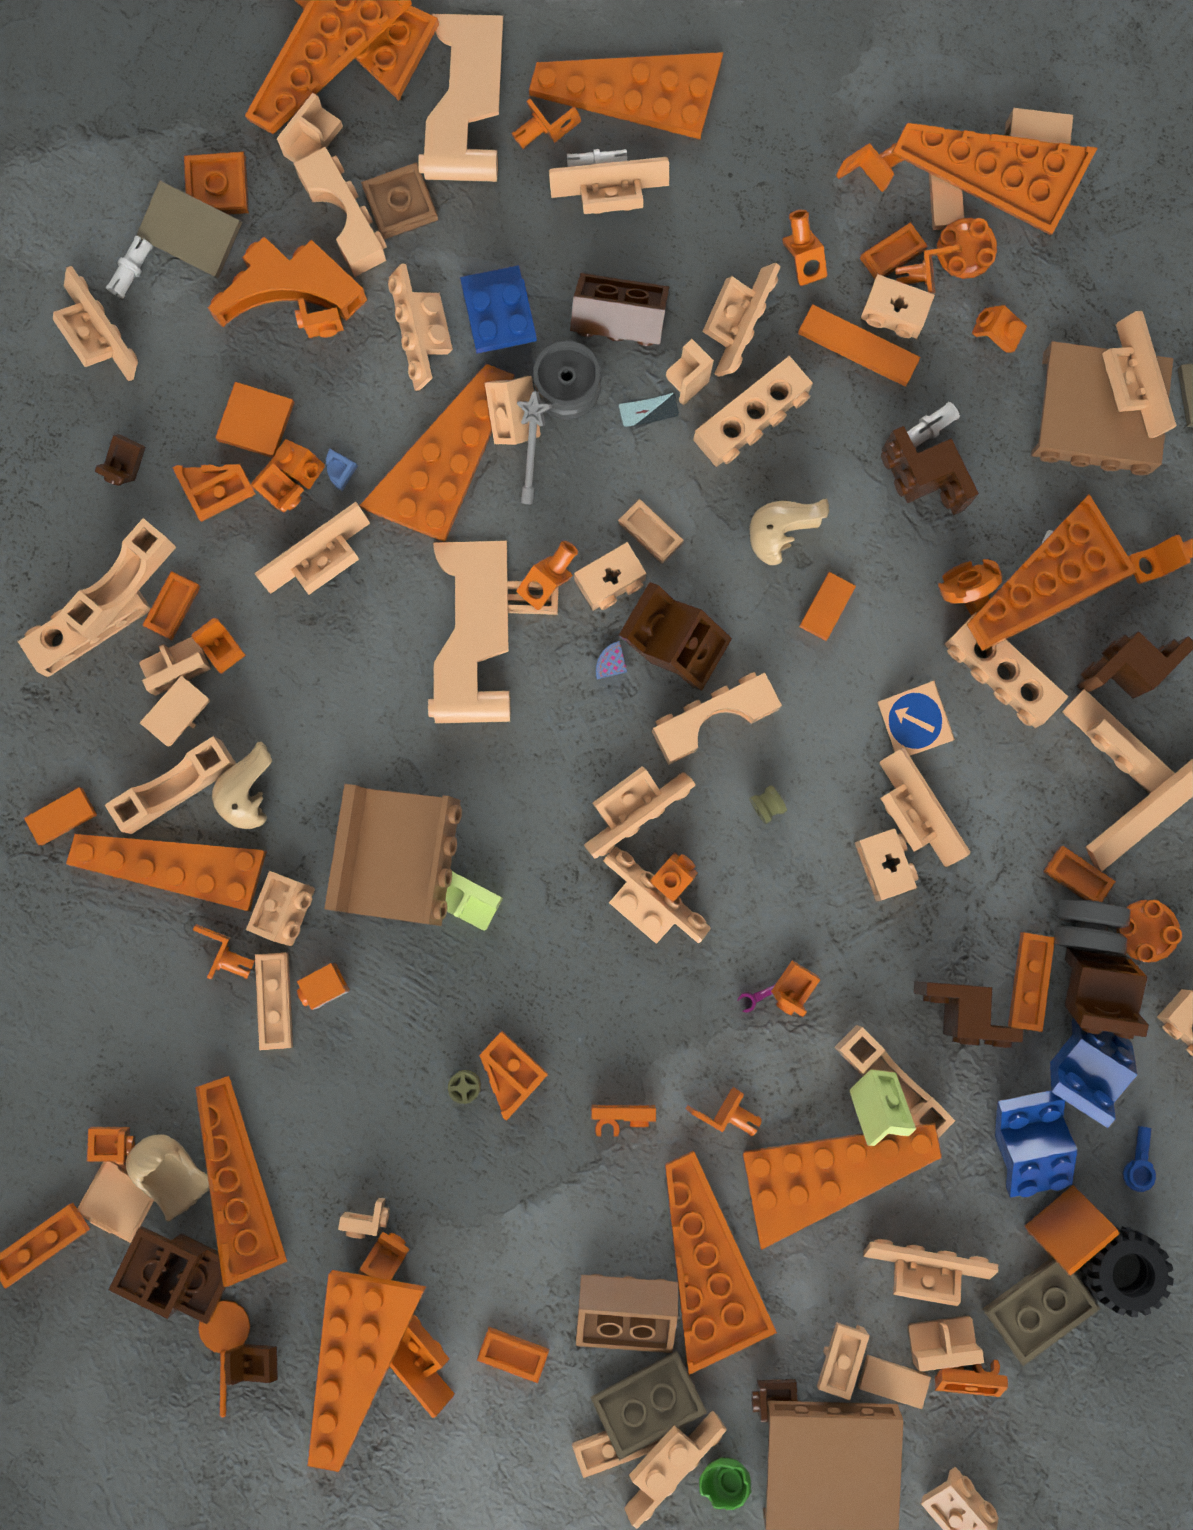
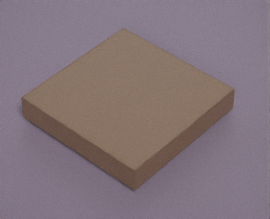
[361,162,438,240]

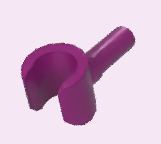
[737,984,776,1013]

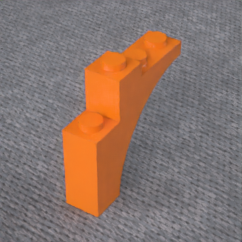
[208,237,367,327]

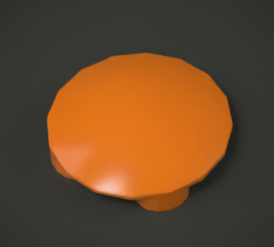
[937,218,997,279]
[1116,900,1182,962]

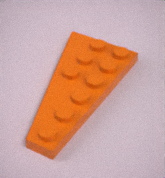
[245,0,412,134]
[295,0,439,101]
[529,52,724,139]
[743,1123,942,1250]
[665,1150,777,1375]

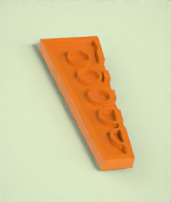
[66,834,267,911]
[195,1076,287,1287]

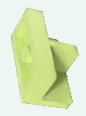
[445,871,503,931]
[850,1069,916,1146]

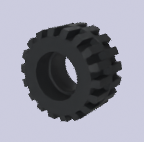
[1080,1226,1174,1317]

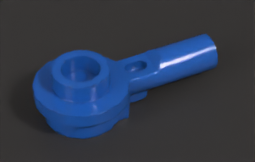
[1123,1126,1156,1192]

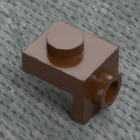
[95,434,146,486]
[224,1344,278,1385]
[751,1379,798,1422]

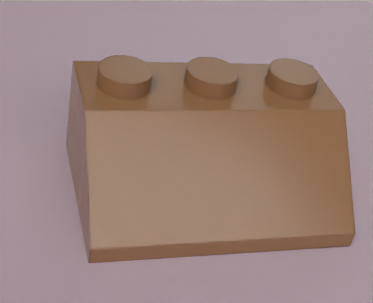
[576,1274,678,1353]

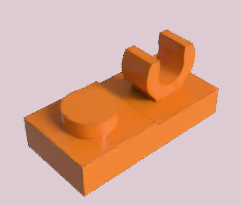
[591,1105,656,1137]
[935,1360,1008,1397]

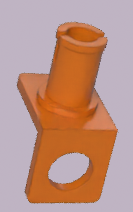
[511,99,581,149]
[836,143,904,192]
[782,210,827,286]
[895,245,962,294]
[1128,535,1193,584]
[516,541,578,610]
[193,924,255,979]
[685,1087,762,1136]

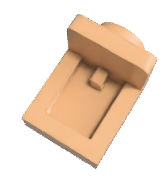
[338,1198,390,1239]

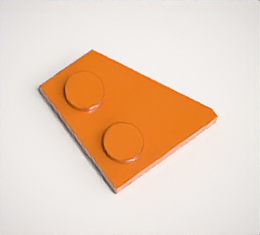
[172,464,256,522]
[479,1031,548,1121]

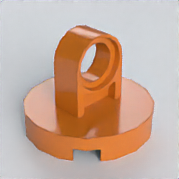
[938,559,1002,616]

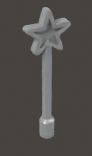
[517,391,552,504]

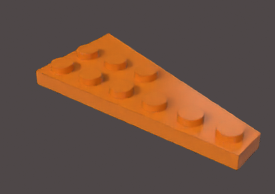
[891,123,1097,235]
[359,364,515,542]
[967,494,1137,651]
[307,1270,426,1472]

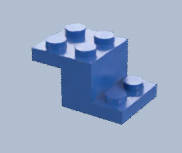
[460,265,537,353]
[1050,1018,1137,1128]
[995,1090,1077,1198]

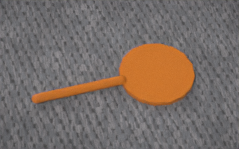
[198,1300,250,1418]

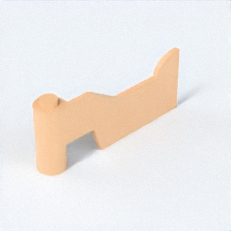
[418,14,503,182]
[428,541,511,724]

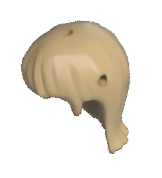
[750,499,829,565]
[212,742,272,829]
[126,1135,209,1222]

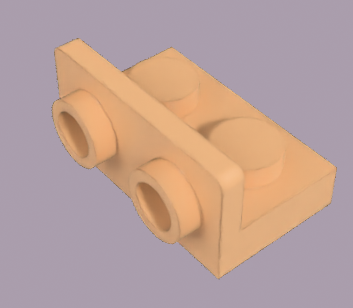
[246,871,315,946]
[921,1467,999,1530]

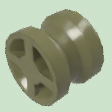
[749,785,787,824]
[448,1070,481,1104]

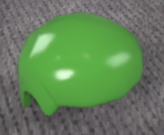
[699,1457,751,1510]

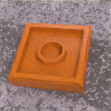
[184,152,249,215]
[215,382,294,458]
[1025,1185,1120,1276]

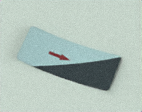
[619,393,679,427]

